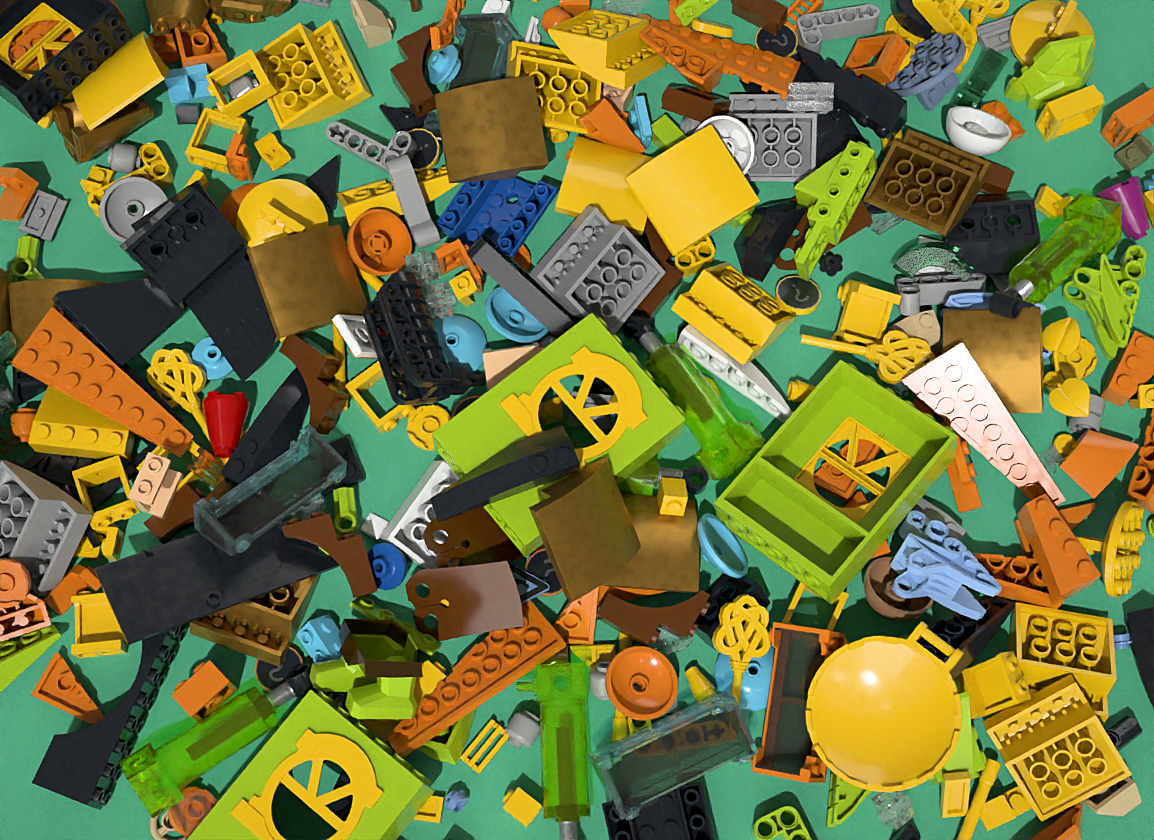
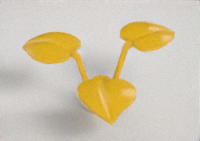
[1042,317,1090,417]

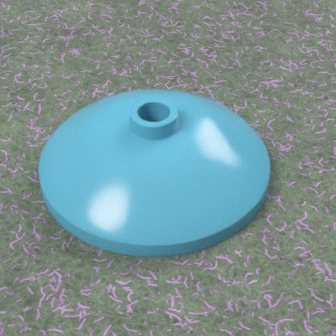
[485,287,548,343]
[433,315,487,373]
[697,513,748,578]
[714,643,788,711]

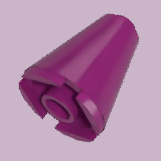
[1095,175,1150,241]

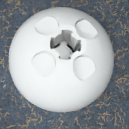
[946,106,1012,157]
[694,116,756,175]

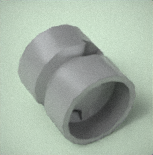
[1068,394,1105,435]

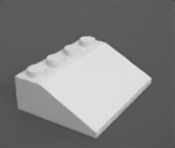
[379,461,469,569]

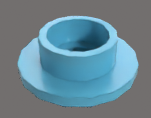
[429,45,461,85]
[191,337,233,380]

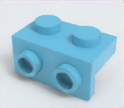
[297,614,342,663]

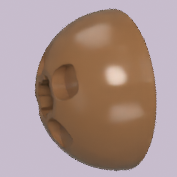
[864,557,934,622]

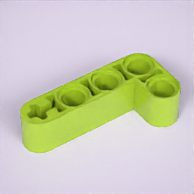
[751,806,812,840]

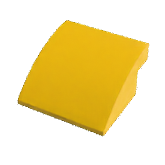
[548,8,666,90]
[255,20,372,130]
[72,31,170,130]
[506,40,602,135]
[624,124,760,256]
[554,136,654,236]
[671,262,797,365]
[1004,602,1117,726]
[983,674,1132,822]

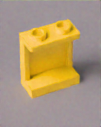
[835,282,902,347]
[71,591,127,659]
[956,651,1031,719]

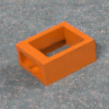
[842,33,910,84]
[1100,87,1154,150]

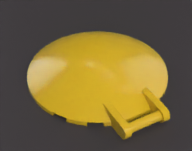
[805,621,964,792]

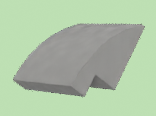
[727,94,819,182]
[529,206,666,336]
[0,460,93,596]

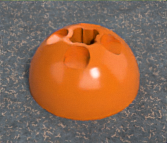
[347,209,412,276]

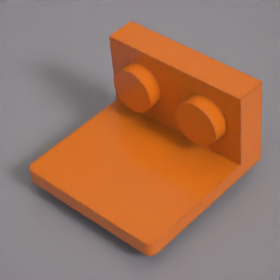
[0,167,39,221]

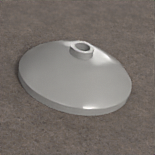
[99,177,167,242]

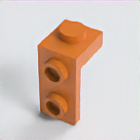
[43,564,101,616]

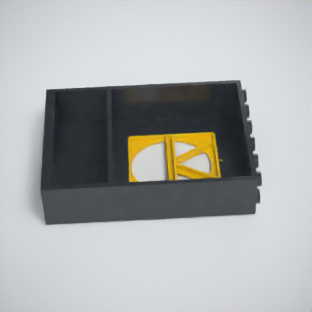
[0,0,133,123]

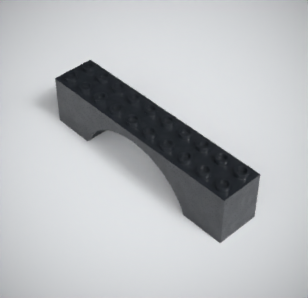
[32,550,186,810]

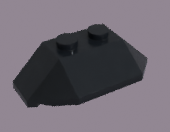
[733,200,808,282]

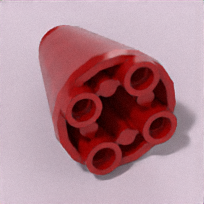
[202,391,250,459]

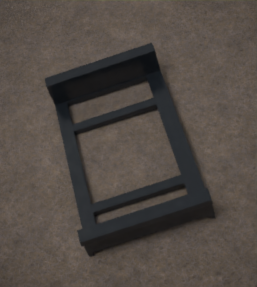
[11,363,184,512]

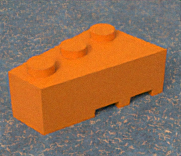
[1099,331,1154,407]

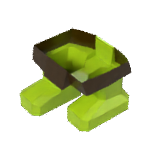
[309,619,423,719]

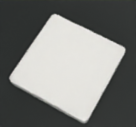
[360,513,389,540]

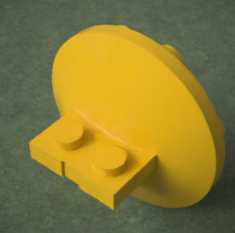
[1009,0,1095,69]
[236,179,329,248]
[1076,501,1145,598]

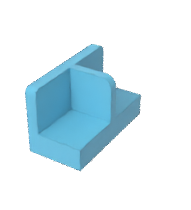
[164,63,212,105]

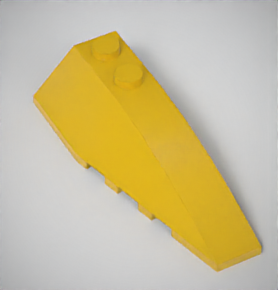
[336,166,458,229]

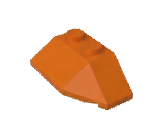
[0,593,52,641]
[1029,802,1083,840]

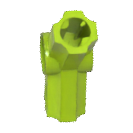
[11,236,45,281]
[318,487,360,555]

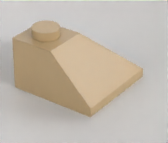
[349,0,394,49]
[885,309,943,364]
[1082,777,1142,816]

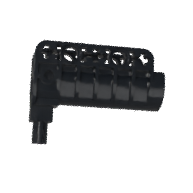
[362,271,486,405]

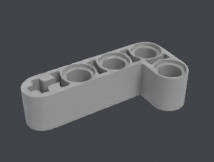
[796,4,880,55]
[325,122,417,173]
[385,154,441,250]
[896,273,986,316]

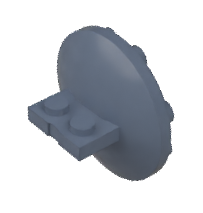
[885,32,966,111]

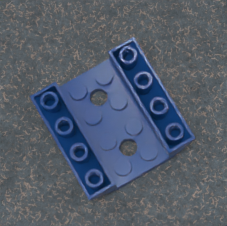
[435,177,558,258]

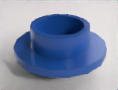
[367,542,407,590]

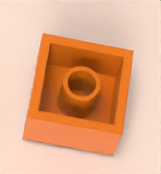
[171,660,238,724]

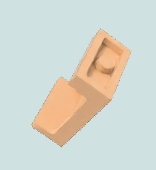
[482,342,543,391]
[128,452,183,519]

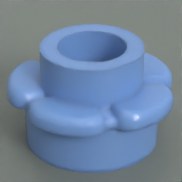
[1113,632,1133,649]
[445,790,468,813]

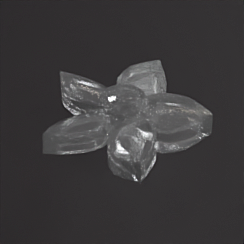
[1038,445,1064,473]

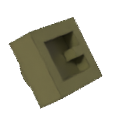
[1114,134,1154,173]

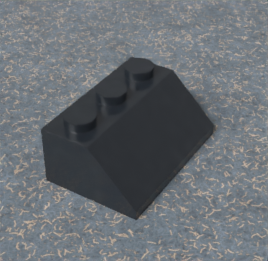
[695,574,771,651]

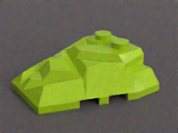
[1004,34,1094,110]

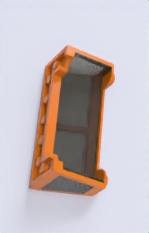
[751,622,846,783]

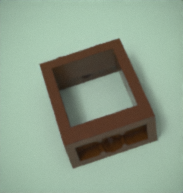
[661,85,731,123]

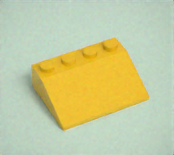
[28,385,136,462]

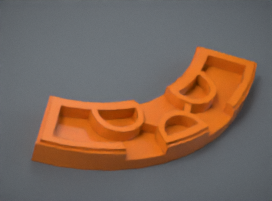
[430,0,465,50]

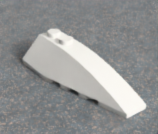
[676,324,793,423]

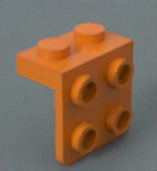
[435,239,484,294]

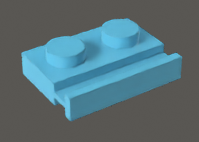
[629,96,652,151]

